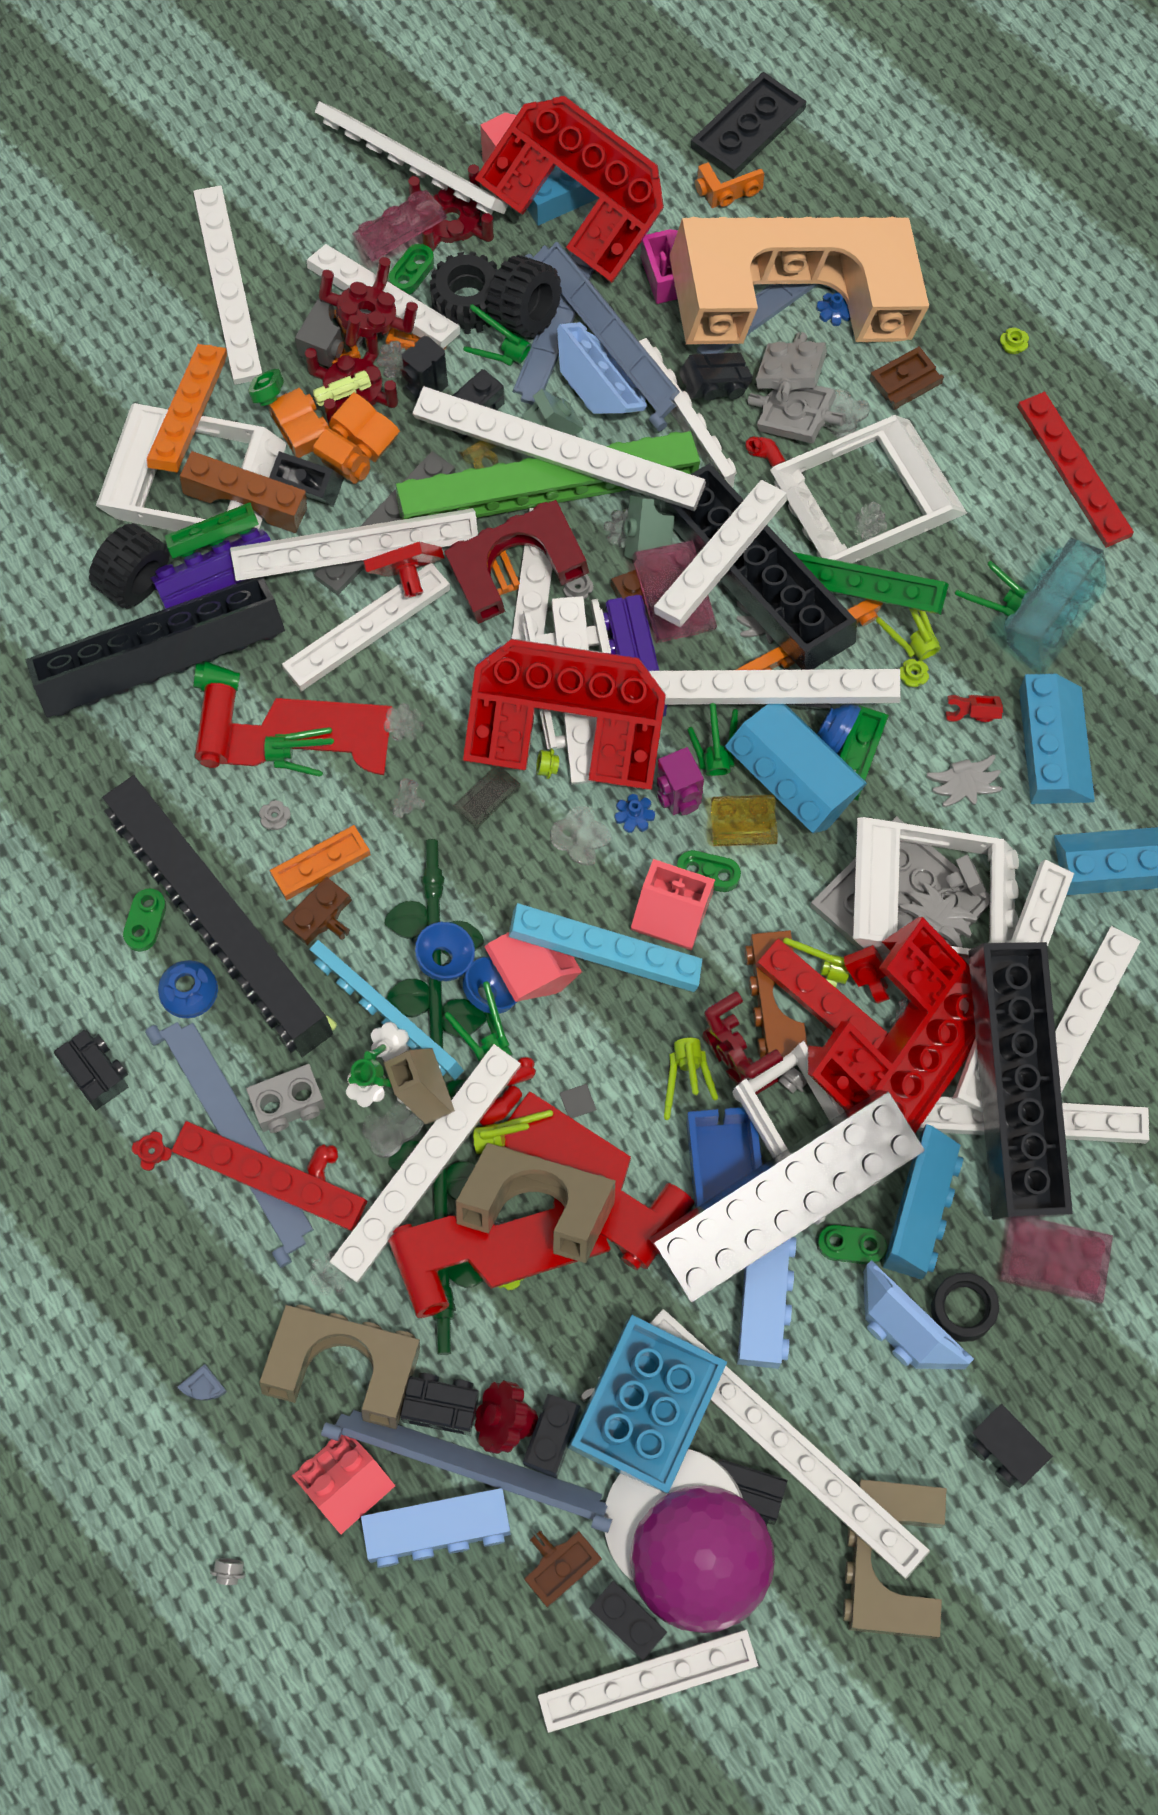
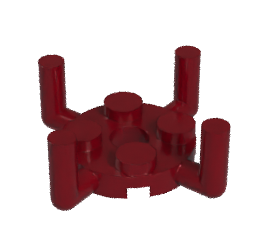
[408,164,494,252]
[319,257,418,347]
[305,333,398,424]
[702,991,783,1095]

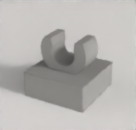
[946,854,986,896]

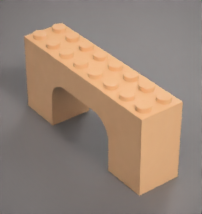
[670,217,929,345]

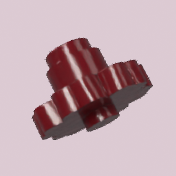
[475,1380,538,1454]

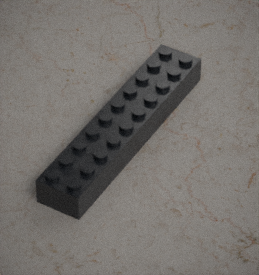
[102,775,334,1058]

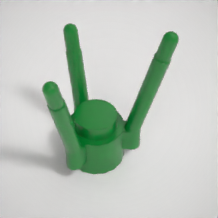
[463,304,532,366]
[955,561,1036,618]
[687,703,738,776]
[264,727,334,777]
[444,981,513,1061]

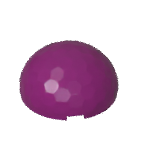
[630,1486,775,1633]

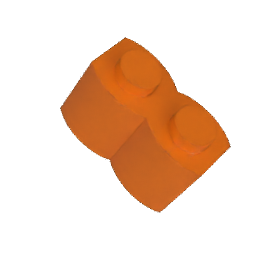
[268,387,329,458]
[328,392,400,462]
[313,428,370,484]

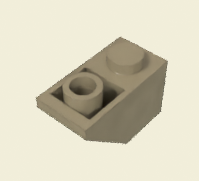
[384,1048,455,1124]

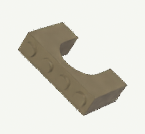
[456,1143,615,1263]
[260,1305,420,1430]
[843,1479,947,1639]

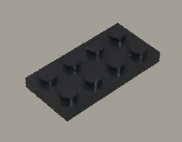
[690,72,806,178]

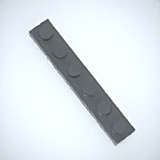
[314,451,455,595]

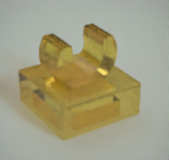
[460,440,498,469]

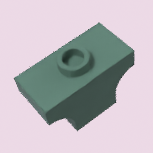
[522,389,583,435]
[624,495,674,561]

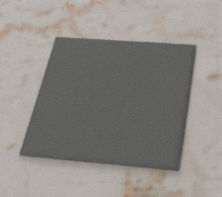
[560,1084,597,1118]

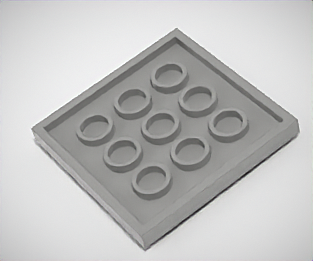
[810,816,990,960]

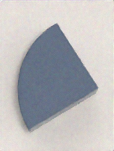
[178,1364,227,1400]

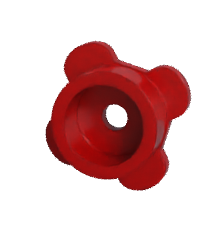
[132,1131,172,1171]

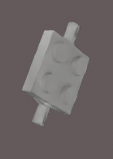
[756,332,827,402]
[748,386,846,444]

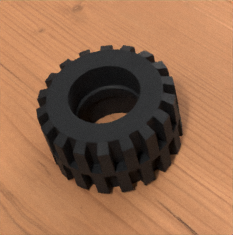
[430,252,499,334]
[487,255,562,338]
[89,523,170,609]

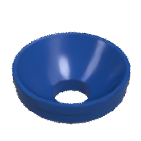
[817,703,861,753]
[415,922,475,981]
[463,957,518,1014]
[158,960,218,1019]

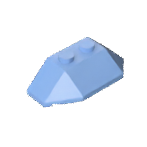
[557,322,647,414]
[863,1260,974,1369]

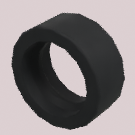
[931,1273,1000,1342]

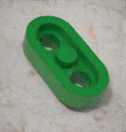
[389,244,434,295]
[248,369,284,406]
[677,850,741,892]
[123,888,166,952]
[818,1225,887,1265]

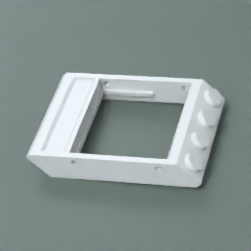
[96,403,287,542]
[770,415,967,563]
[853,817,1019,965]

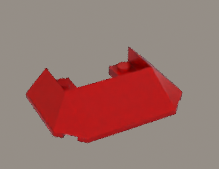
[475,96,664,283]
[463,639,666,790]
[808,917,976,1133]

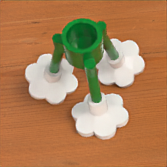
[346,1022,410,1110]

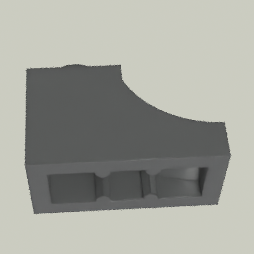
[295,298,344,367]

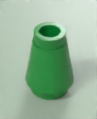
[193,662,240,692]

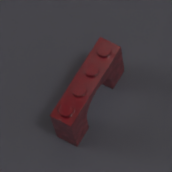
[444,500,589,624]

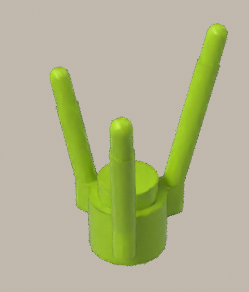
[876,608,941,661]
[778,938,849,988]
[664,1038,718,1120]
[473,1110,553,1154]

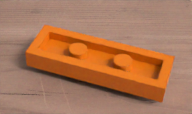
[269,825,371,901]

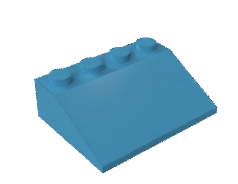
[567,1315,727,1494]

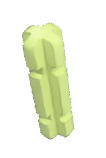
[313,371,371,406]

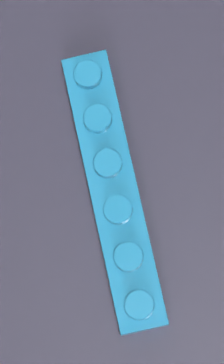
[509,903,702,992]
[309,940,464,1080]

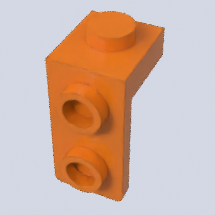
[695,162,764,208]

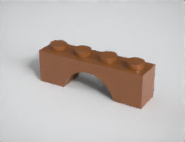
[180,451,307,533]
[745,930,808,1058]

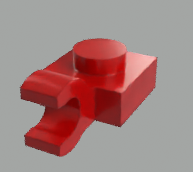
[946,695,1003,722]
[844,945,890,1004]

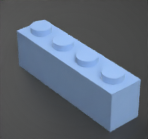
[737,1237,796,1369]
[361,1488,511,1568]

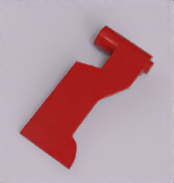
[195,683,392,775]
[505,1091,694,1270]
[388,1198,610,1318]

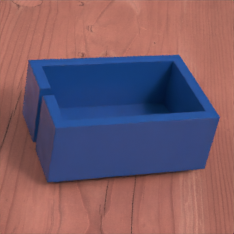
[686,1107,762,1208]

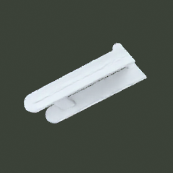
[523,599,611,750]
[732,1041,881,1225]

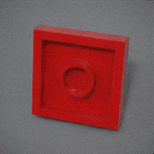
[363,541,445,598]

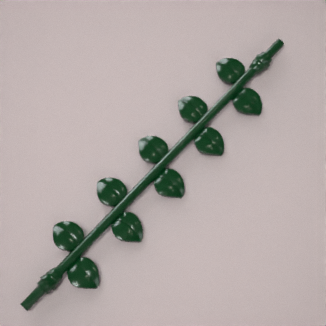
[384,839,486,1355]

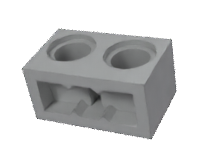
[246,1064,326,1133]

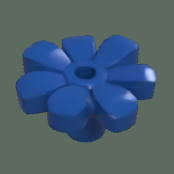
[816,292,851,326]
[615,794,655,833]

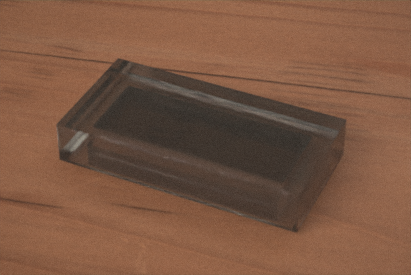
[453,766,520,829]

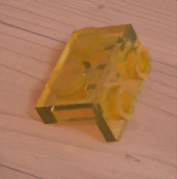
[710,795,778,846]

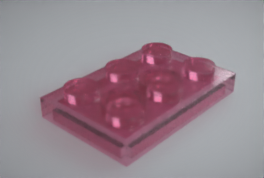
[352,190,447,262]
[633,540,717,643]
[999,1218,1113,1304]

